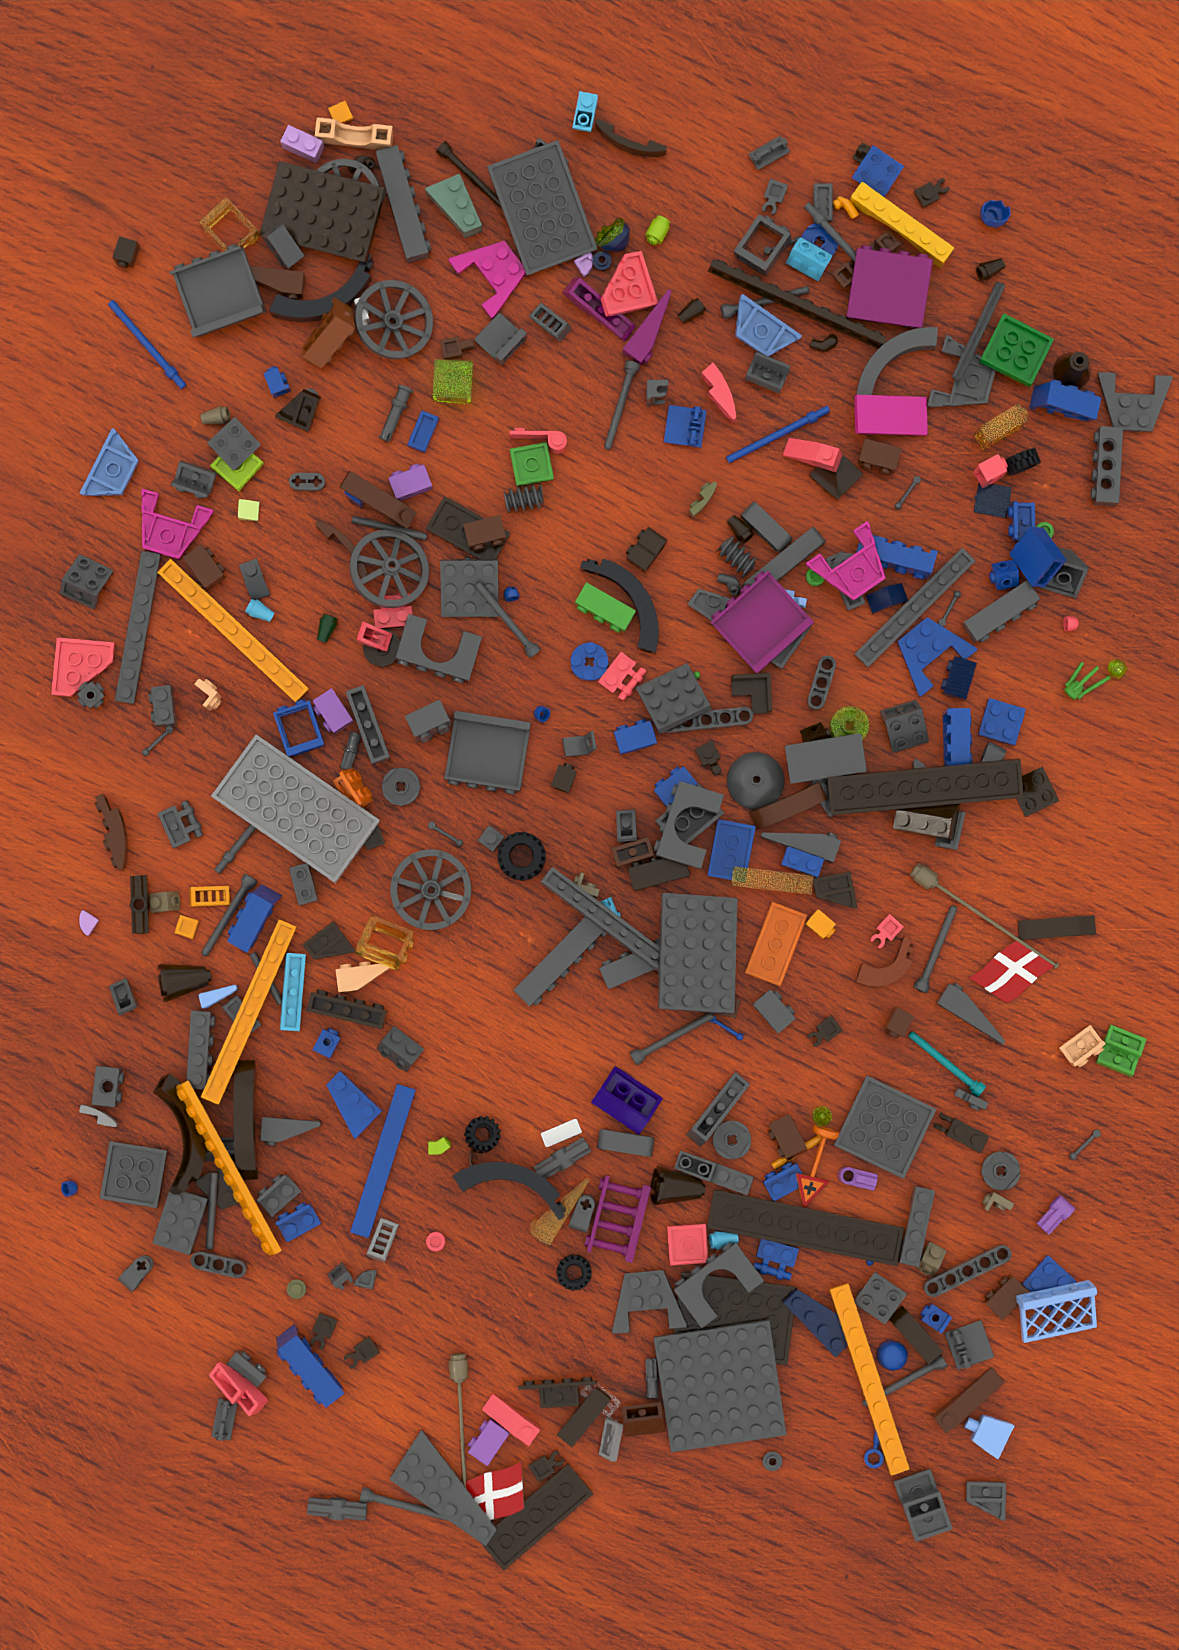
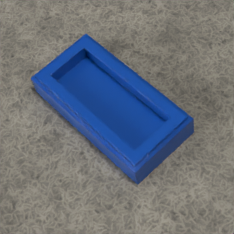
[407,410,439,453]

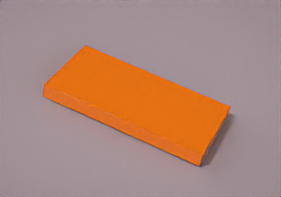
[745,902,808,987]

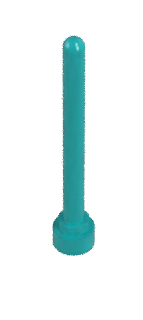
[909,1032,986,1097]

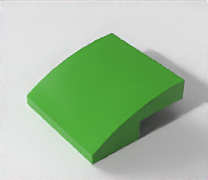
[1095,1025,1146,1077]

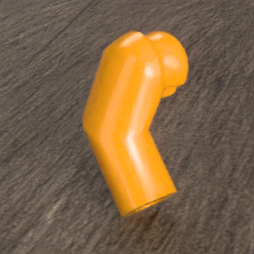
[833,196,859,219]

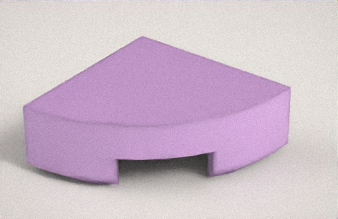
[574,252,593,278]
[79,910,100,936]

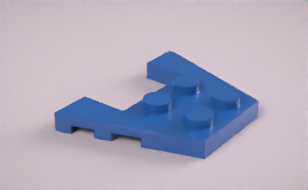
[897,617,978,697]

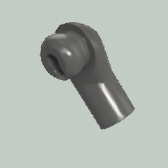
[717,573,741,596]

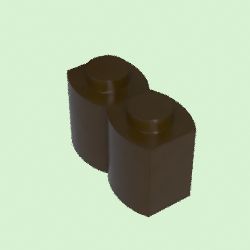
[626,527,667,573]

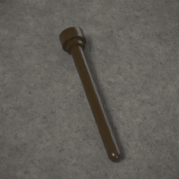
[436,141,502,210]

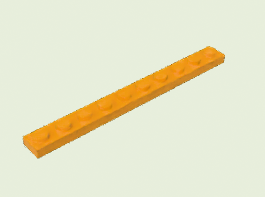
[157,559,309,702]
[201,920,297,1105]
[176,1081,282,1256]
[829,1283,909,1476]

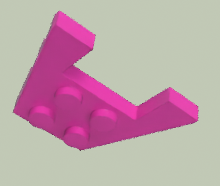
[448,241,526,319]
[141,488,214,560]
[806,521,885,601]

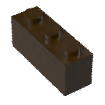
[628,857,690,891]

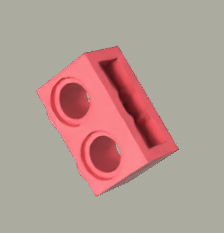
[973,454,1008,489]

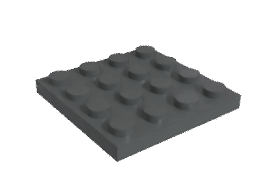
[833,1075,936,1179]

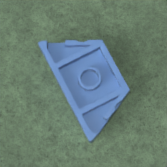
[735,294,802,356]
[80,428,139,496]

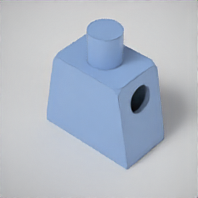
[964,1414,1014,1459]

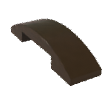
[595,119,667,157]
[1018,915,1096,940]

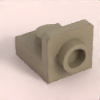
[574,872,600,898]
[982,1191,1014,1211]

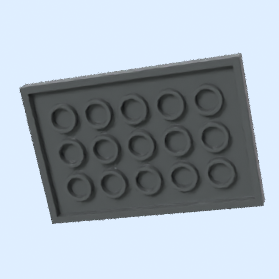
[487,140,597,276]
[657,893,738,1014]

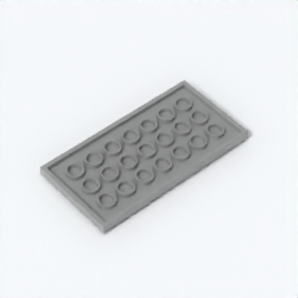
[211,735,381,884]

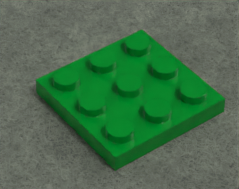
[979,313,1054,388]

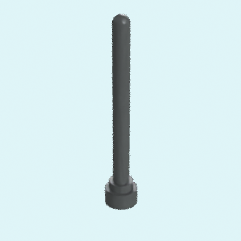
[720,286,810,320]
[604,360,641,450]
[475,582,541,658]
[201,873,258,956]
[913,905,957,993]
[629,1012,714,1066]
[862,1354,948,1407]
[359,1486,449,1521]

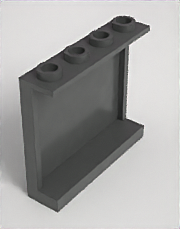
[169,244,267,338]
[444,711,531,795]

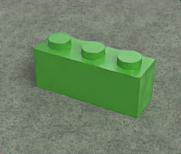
[575,582,636,633]

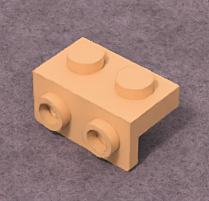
[195,678,222,711]
[1059,1025,1106,1067]

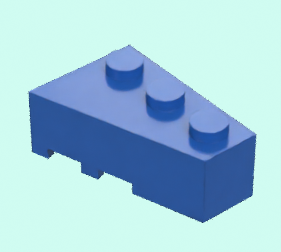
[227,884,282,953]

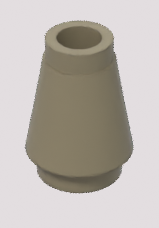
[201,405,230,425]

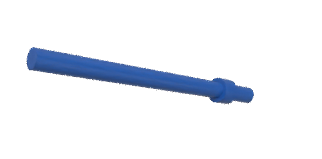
[108,300,187,390]
[726,406,830,463]

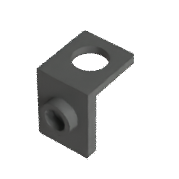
[562,731,596,757]

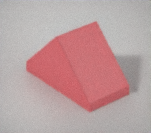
[357,622,392,652]

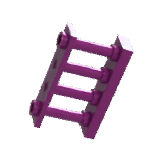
[584,1175,651,1263]

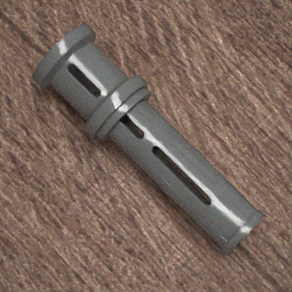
[379,384,414,443]

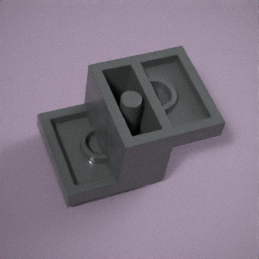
[893,1468,953,1542]

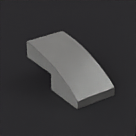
[79,1104,119,1127]

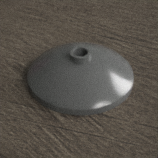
[727,752,784,810]

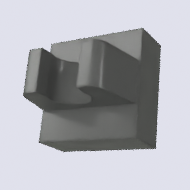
[327,1262,353,1290]

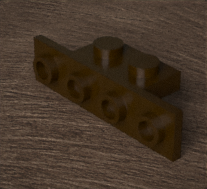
[518,1377,598,1408]

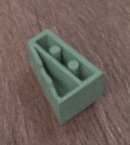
[425,174,483,239]

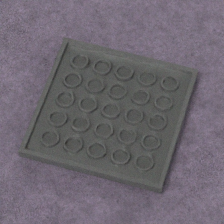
[654,1319,786,1452]

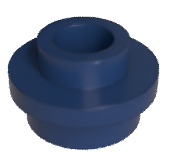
[593,251,611,271]

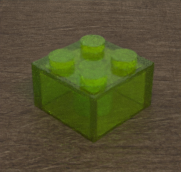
[433,359,474,404]

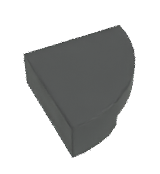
[354,1270,377,1290]

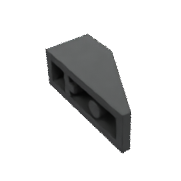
[260,1117,322,1145]

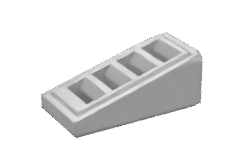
[367,1218,399,1263]

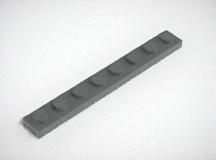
[854,548,976,668]
[115,551,161,704]
[540,867,659,972]

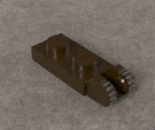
[933,1112,989,1153]

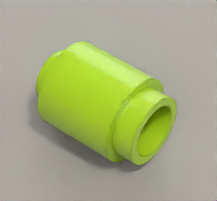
[645,215,670,245]

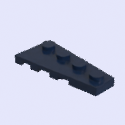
[782,1288,847,1358]

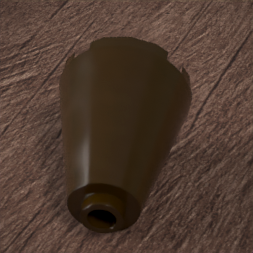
[1053,352,1091,389]
[157,964,211,1002]
[651,1166,706,1205]

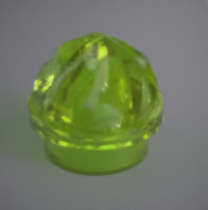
[1108,659,1128,679]
[812,1106,832,1126]

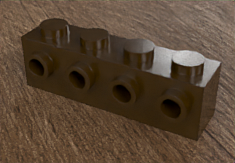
[307,989,388,1029]

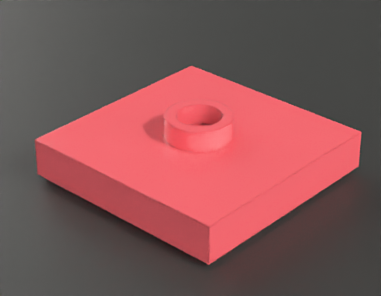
[667,1223,708,1266]

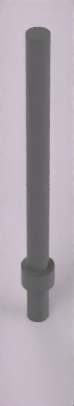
[804,202,856,262]
[214,824,256,874]

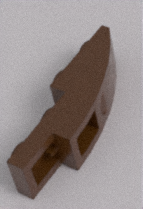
[95,794,128,871]

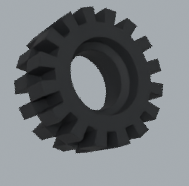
[1005,448,1041,476]
[464,1116,501,1153]
[557,1254,592,1291]

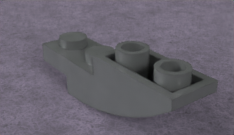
[674,1150,755,1195]

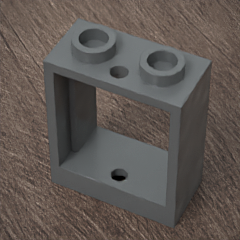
[734,214,791,276]

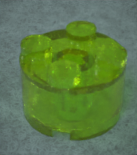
[829,706,869,740]

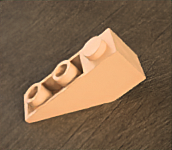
[336,959,395,993]

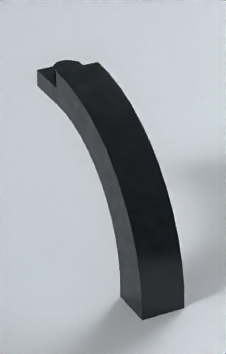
[269,254,374,322]
[580,559,659,654]
[452,1162,566,1221]

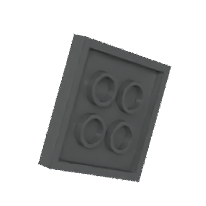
[440,559,499,617]
[636,663,711,734]
[100,1141,168,1208]

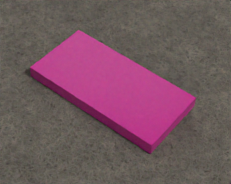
[854,395,928,436]

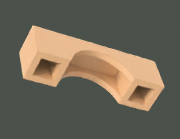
[315,117,394,150]

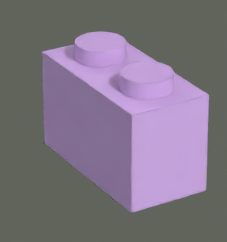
[280,125,325,164]

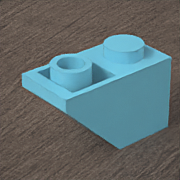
[572,91,598,132]

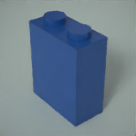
[1009,527,1066,587]

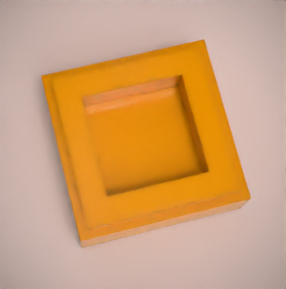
[328,101,353,124]
[175,915,199,939]

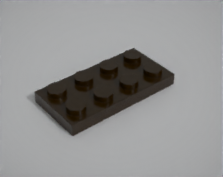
[426,496,511,559]

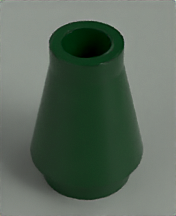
[316,613,338,643]

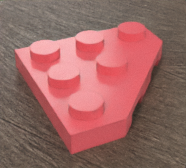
[600,251,658,317]
[51,638,115,697]

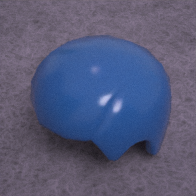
[980,200,1011,228]
[876,1340,908,1371]

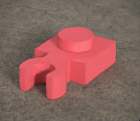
[870,914,904,949]

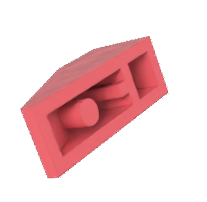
[783,438,842,472]
[482,1394,540,1446]

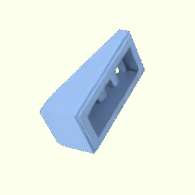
[199,985,239,1009]

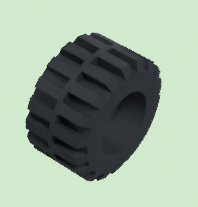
[497,832,546,881]

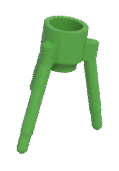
[1064,662,1110,700]

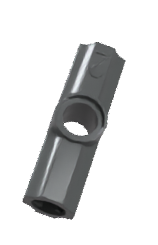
[534,1137,591,1179]
[307,1497,367,1520]

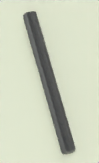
[952,282,1005,381]

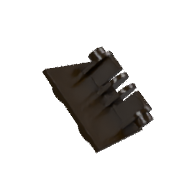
[1016,766,1059,817]

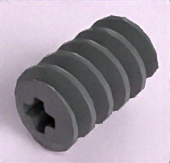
[504,484,544,513]
[716,536,757,578]

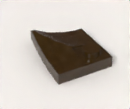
[809,454,863,500]

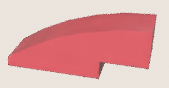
[701,363,736,424]
[209,1362,268,1417]

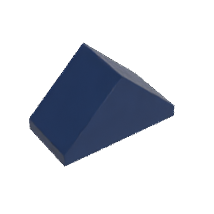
[866,583,908,614]

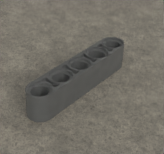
[743,527,826,587]
[663,707,753,734]
[922,1244,1012,1297]

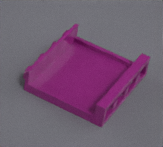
[846,245,933,328]
[711,571,814,674]

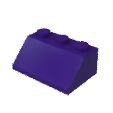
[591,1066,663,1135]

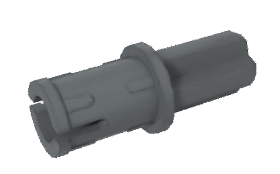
[340,732,362,770]
[644,1358,660,1398]

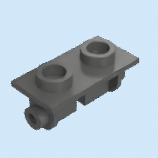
[748,136,790,170]
[211,1398,237,1441]

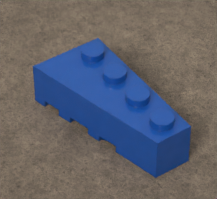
[855,535,938,580]
[943,708,972,765]
[276,1324,344,1408]

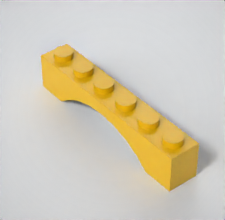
[850,182,954,269]

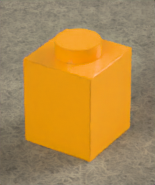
[805,909,836,939]

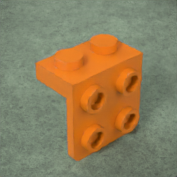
[333,768,373,808]

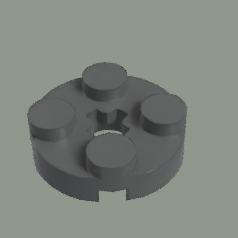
[382,768,420,806]
[713,1121,751,1159]
[981,1151,1020,1190]

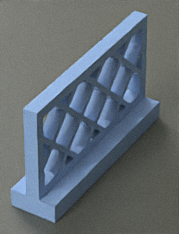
[1016,1280,1097,1343]

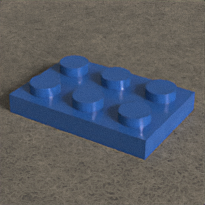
[707,819,756,883]

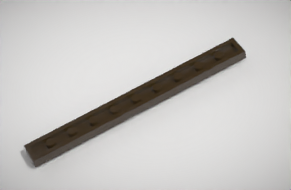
[707,259,886,349]

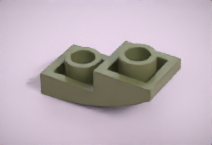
[688,481,717,519]

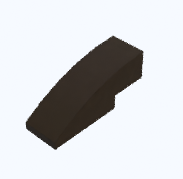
[889,1305,943,1364]
[557,1386,611,1447]

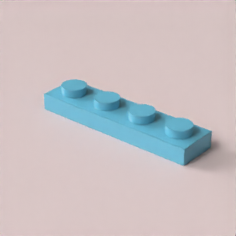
[279,953,306,1031]

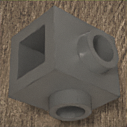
[77,681,105,709]

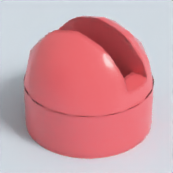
[1063,616,1079,632]

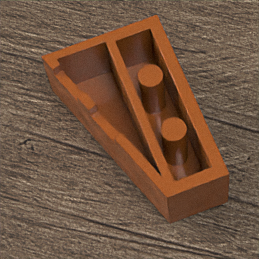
[302,297,355,368]

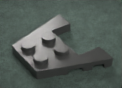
[927,335,996,408]
[1097,372,1172,433]
[612,1270,688,1334]

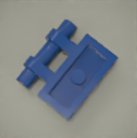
[753,1239,799,1281]

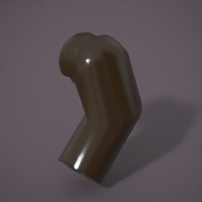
[347,155,375,173]
[810,334,838,352]

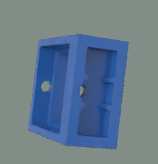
[273,699,325,758]

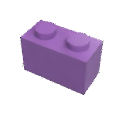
[389,464,433,501]
[312,688,354,734]
[467,1418,510,1466]

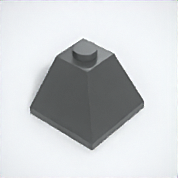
[1040,546,1089,599]

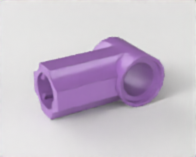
[837,1167,878,1191]
[1036,1195,1075,1235]

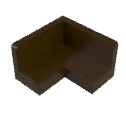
[731,673,772,714]

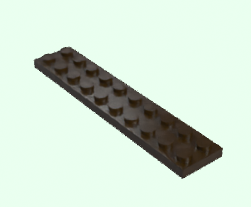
[827,758,1023,815]
[706,1189,904,1266]

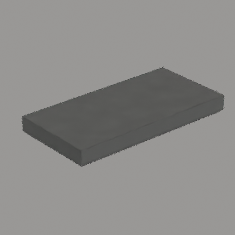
[784,733,867,784]

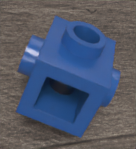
[989,560,1019,590]

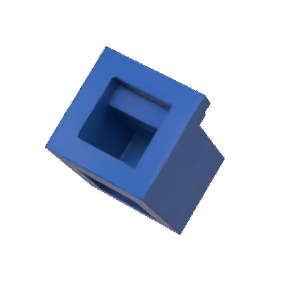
[263,366,291,398]
[920,1303,952,1334]

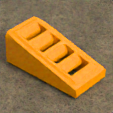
[189,886,230,907]

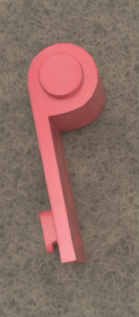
[510,428,567,454]

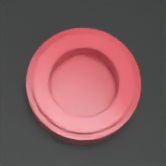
[426,1232,446,1251]

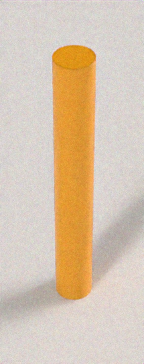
[771,1135,822,1170]

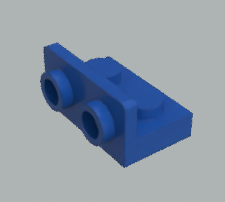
[762,1161,802,1201]
[275,1202,321,1242]

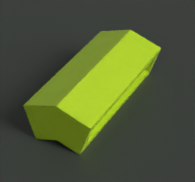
[428,1136,452,1154]

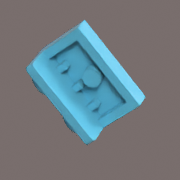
[786,237,832,282]

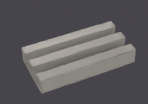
[599,1417,624,1462]

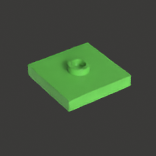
[510,442,554,487]

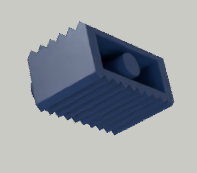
[940,656,977,701]

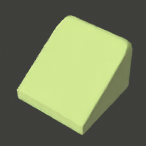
[238,499,259,521]

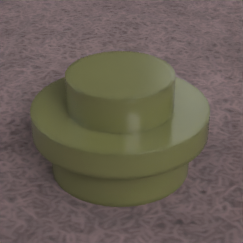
[287,1279,306,1299]

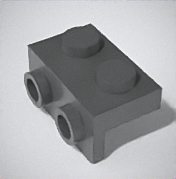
[745,352,791,394]
[171,460,217,498]
[377,1026,424,1072]
[227,1350,268,1388]

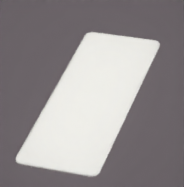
[541,1119,582,1147]

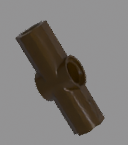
[130,875,150,934]

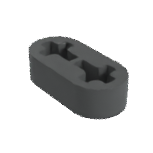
[289,473,326,492]

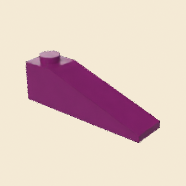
[562,277,636,341]
[623,289,672,367]

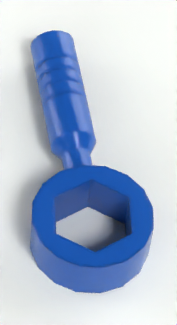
[864,1431,884,1468]

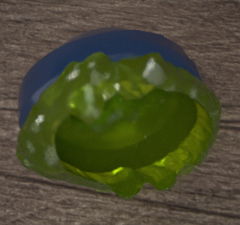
[595,218,630,252]

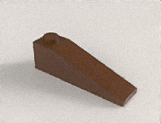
[251,266,306,300]
[339,471,417,529]
[931,1367,1004,1434]

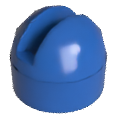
[504,586,520,602]
[534,705,550,722]
[61,1181,78,1197]

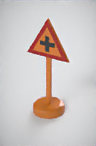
[796,1125,840,1208]

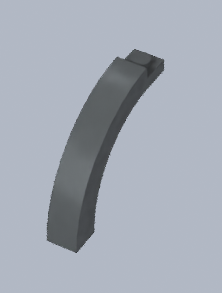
[856,327,938,395]

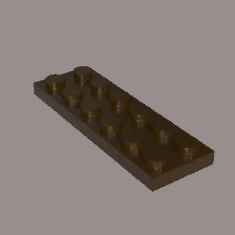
[481,1463,593,1571]

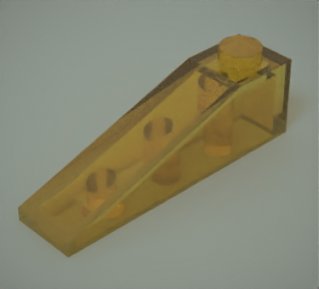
[731,867,813,895]
[529,1177,590,1246]

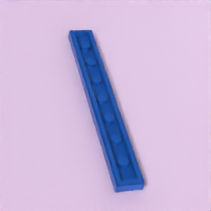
[350,1084,416,1238]

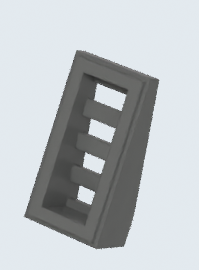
[529,303,571,342]

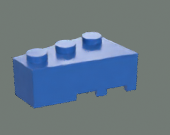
[1029,380,1101,422]
[326,1071,383,1139]

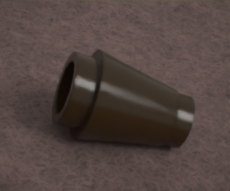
[976,258,1005,281]
[678,297,706,324]
[727,515,754,544]

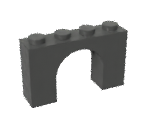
[394,614,482,684]
[654,781,724,870]
[673,1242,764,1328]

